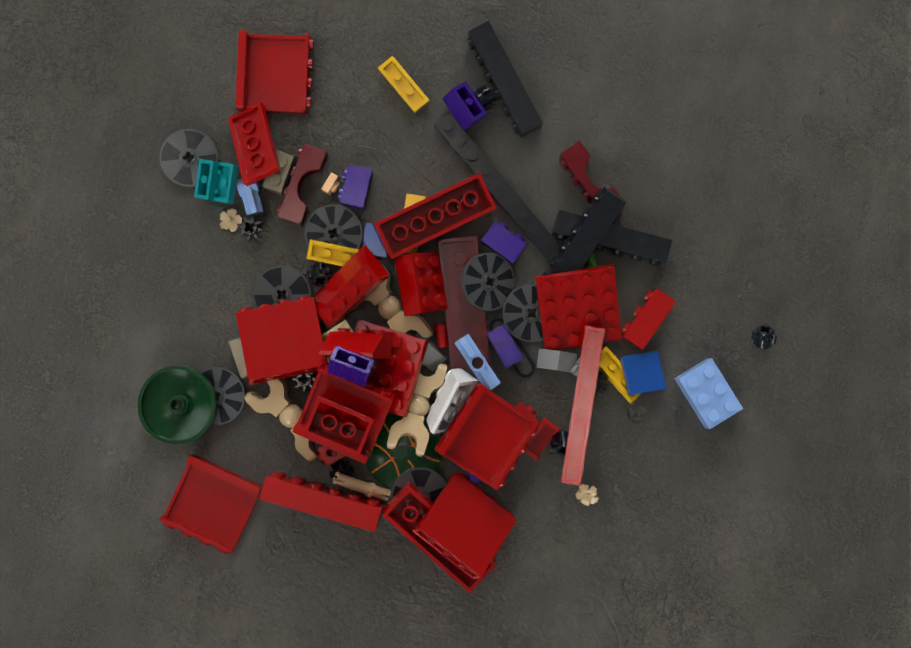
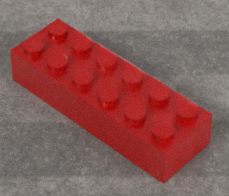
[372,173,497,260]
[259,470,384,532]
[382,481,497,593]

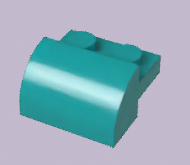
[194,159,239,204]

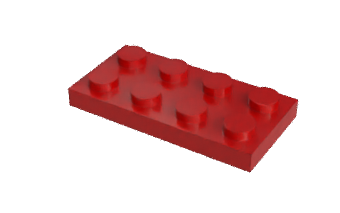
[228,102,281,187]

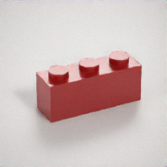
[621,288,676,350]

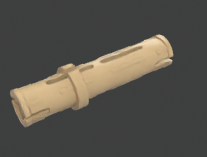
[333,472,391,501]

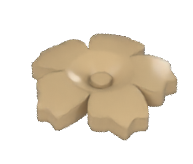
[219,208,243,232]
[575,484,599,506]

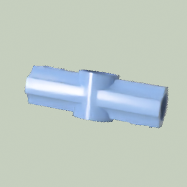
[454,334,501,390]

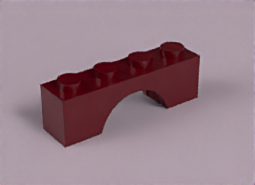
[559,140,620,204]
[277,143,328,227]

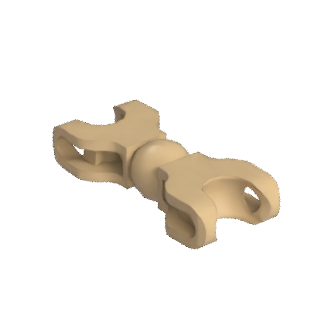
[365,260,433,338]
[387,364,447,457]
[244,379,318,462]

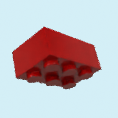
[394,252,448,316]

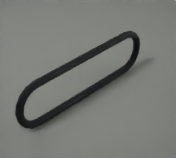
[490,318,535,377]

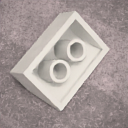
[426,368,479,434]

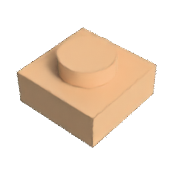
[321,172,340,195]

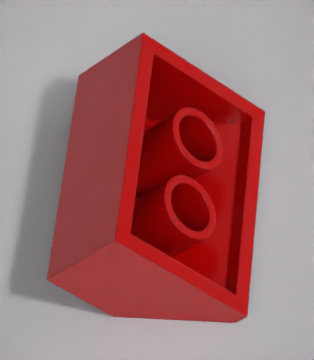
[319,328,392,359]
[303,396,375,456]

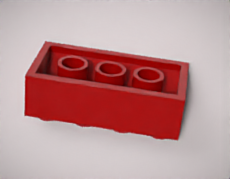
[315,245,390,328]

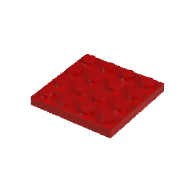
[535,264,622,350]
[354,319,429,417]

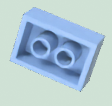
[674,358,743,429]

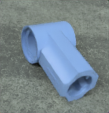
[236,179,264,216]

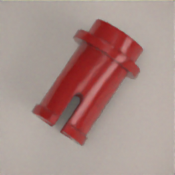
[433,323,449,348]

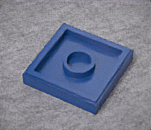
[620,351,667,396]

